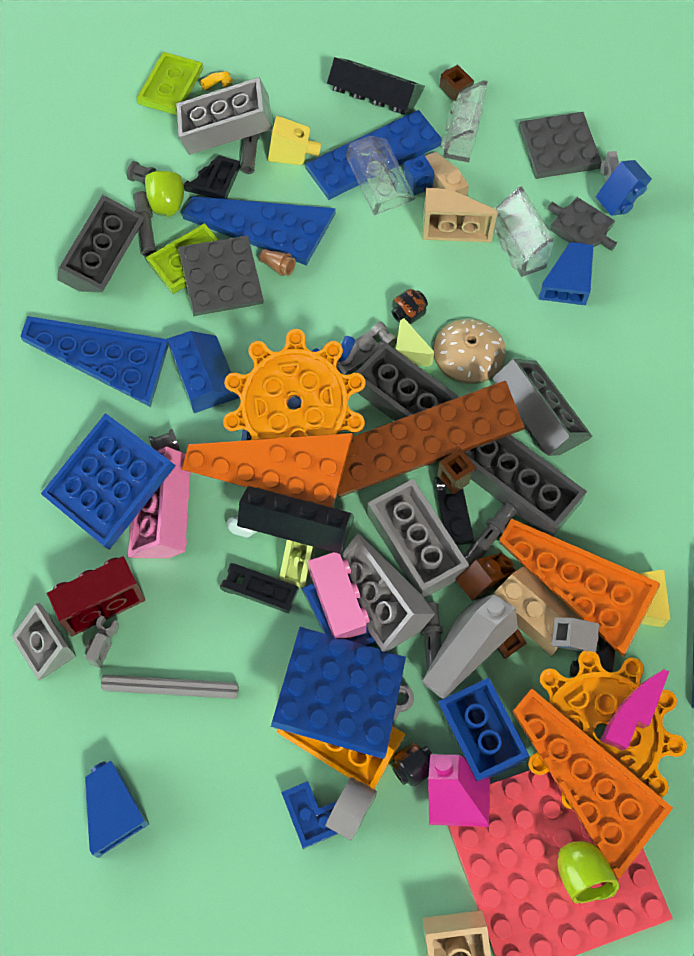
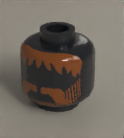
[391,289,428,324]
[391,743,432,786]

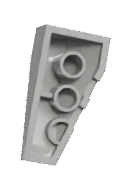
[342,535,435,652]
[422,594,518,699]

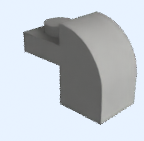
[325,777,377,841]

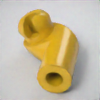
[200,71,233,91]

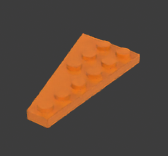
[181,433,353,508]
[499,519,660,657]
[512,688,673,880]

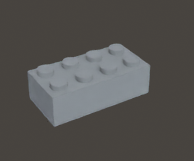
[176,77,273,155]
[367,479,469,599]

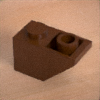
[456,553,516,601]

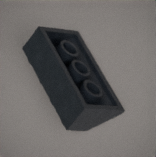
[327,57,425,114]
[237,486,354,554]

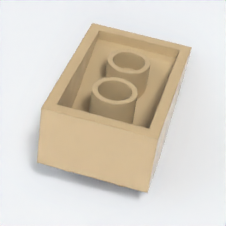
[423,188,497,242]
[423,910,491,956]

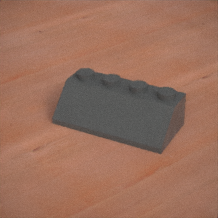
[57,195,145,292]
[493,358,593,456]

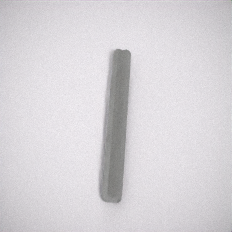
[101,675,239,699]

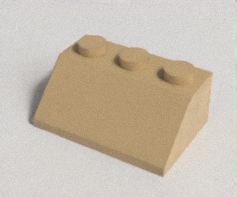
[493,566,582,657]

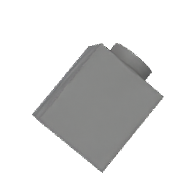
[551,618,599,652]

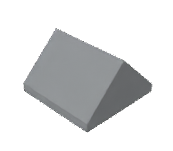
[12,603,76,680]

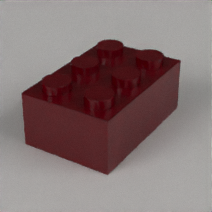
[47,556,146,637]

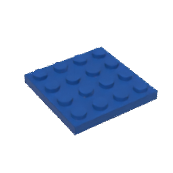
[41,413,176,550]
[271,627,406,759]

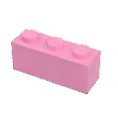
[308,552,370,640]

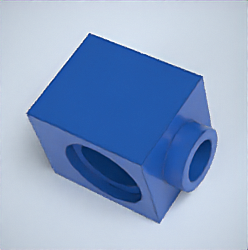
[402,155,434,196]

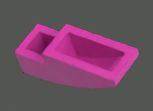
[600,669,669,751]

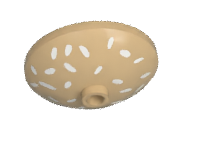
[433,319,506,384]

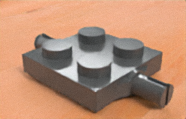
[547,197,617,251]

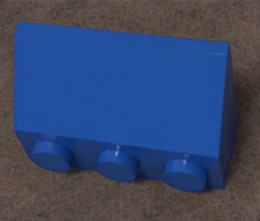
[167,331,240,413]
[438,677,529,782]

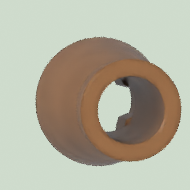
[259,249,296,276]

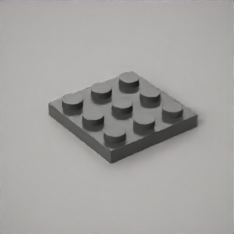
[519,112,602,179]
[178,235,264,316]

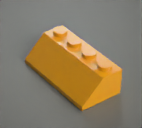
[277,726,406,789]

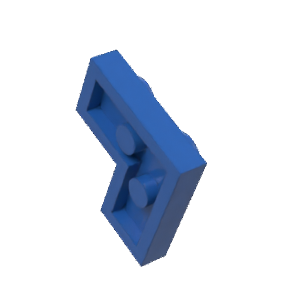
[281,781,339,849]

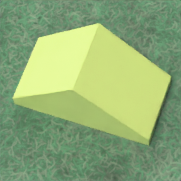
[396,318,434,367]
[279,540,316,588]

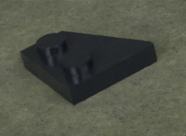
[184,156,241,199]

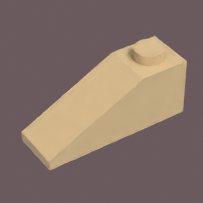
[425,151,469,196]

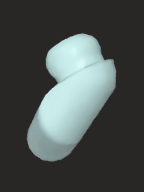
[227,516,257,538]

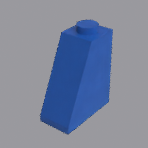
[539,242,594,306]
[85,761,149,858]

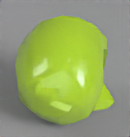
[145,171,184,217]
[557,841,619,904]

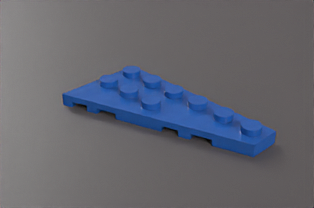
[182,196,336,266]
[20,316,169,407]

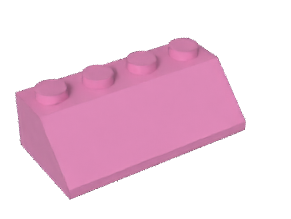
[128,446,191,558]

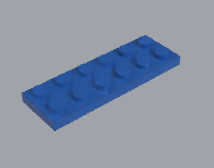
[306,110,443,200]

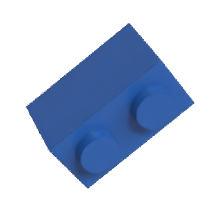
[595,160,652,216]

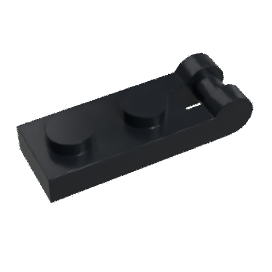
[435,477,474,545]
[220,563,299,614]

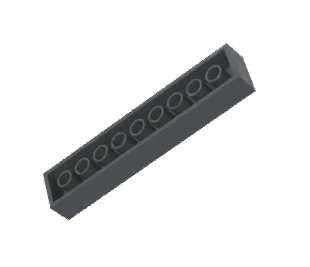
[355,342,587,536]

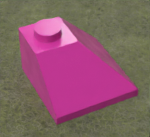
[428,754,490,827]

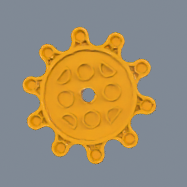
[223,329,366,440]
[528,651,687,809]

